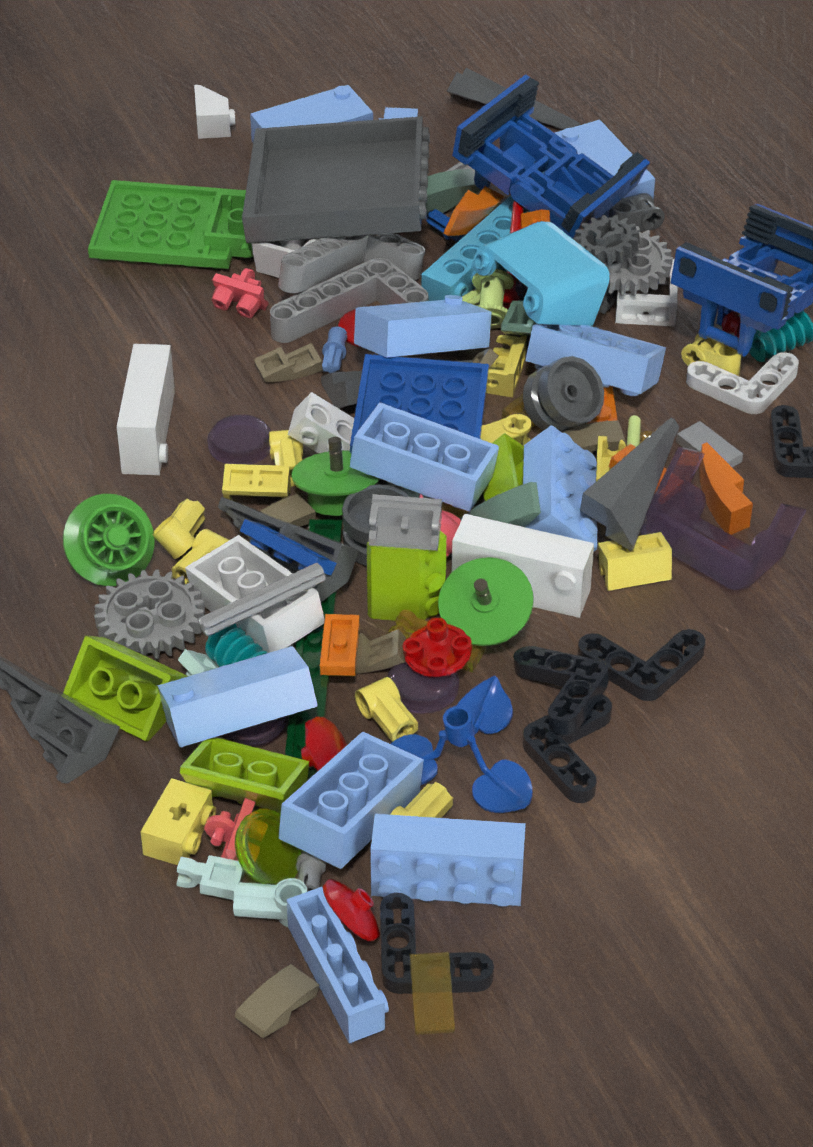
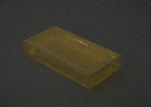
[410,952,455,1035]

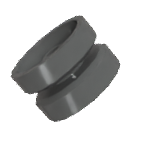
[523,356,604,432]
[342,484,409,566]

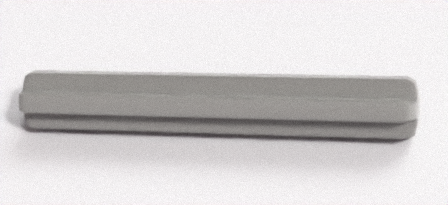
[198,563,326,636]

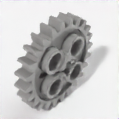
[604,226,673,296]
[94,570,205,659]

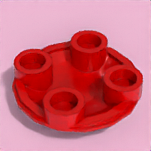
[402,617,472,677]
[301,717,347,771]

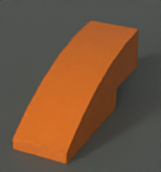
[443,186,505,236]
[699,442,753,536]

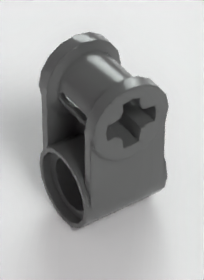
[609,193,665,232]

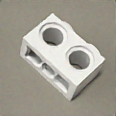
[288,392,354,453]

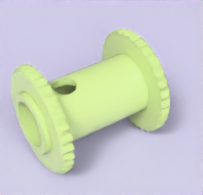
[472,269,514,329]

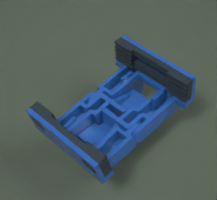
[452,75,650,240]
[670,204,813,357]

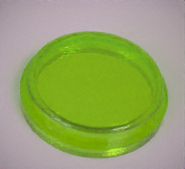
[235,809,301,885]

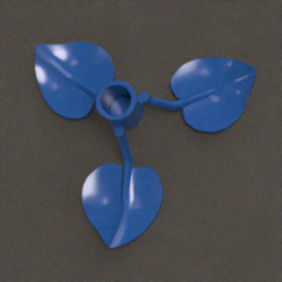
[391,676,533,813]

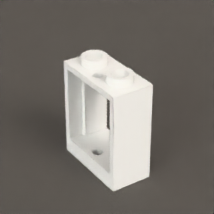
[615,259,677,326]

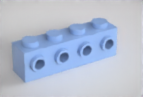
[286,887,389,1043]

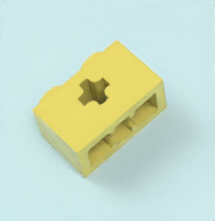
[141,778,216,865]

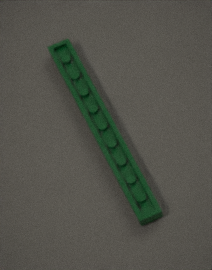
[285,519,342,779]

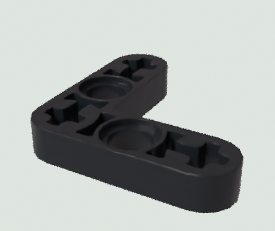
[769,405,813,478]
[578,629,706,701]
[513,646,609,734]
[523,694,612,803]
[380,892,494,994]

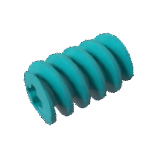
[749,310,813,362]
[205,624,268,667]

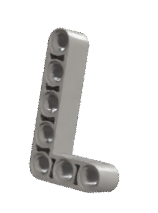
[278,233,425,293]
[270,257,429,343]

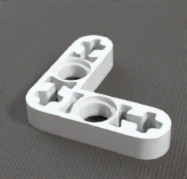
[686,352,799,414]

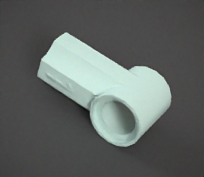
[233,878,307,927]

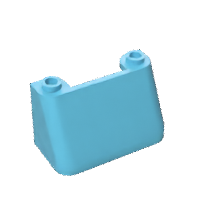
[471,221,610,326]

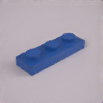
[240,519,337,575]

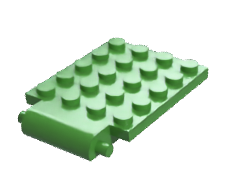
[88,180,254,269]

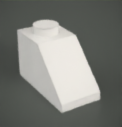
[194,85,235,139]

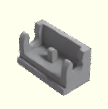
[369,494,442,551]

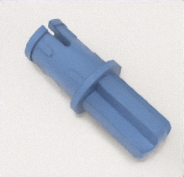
[322,326,347,373]

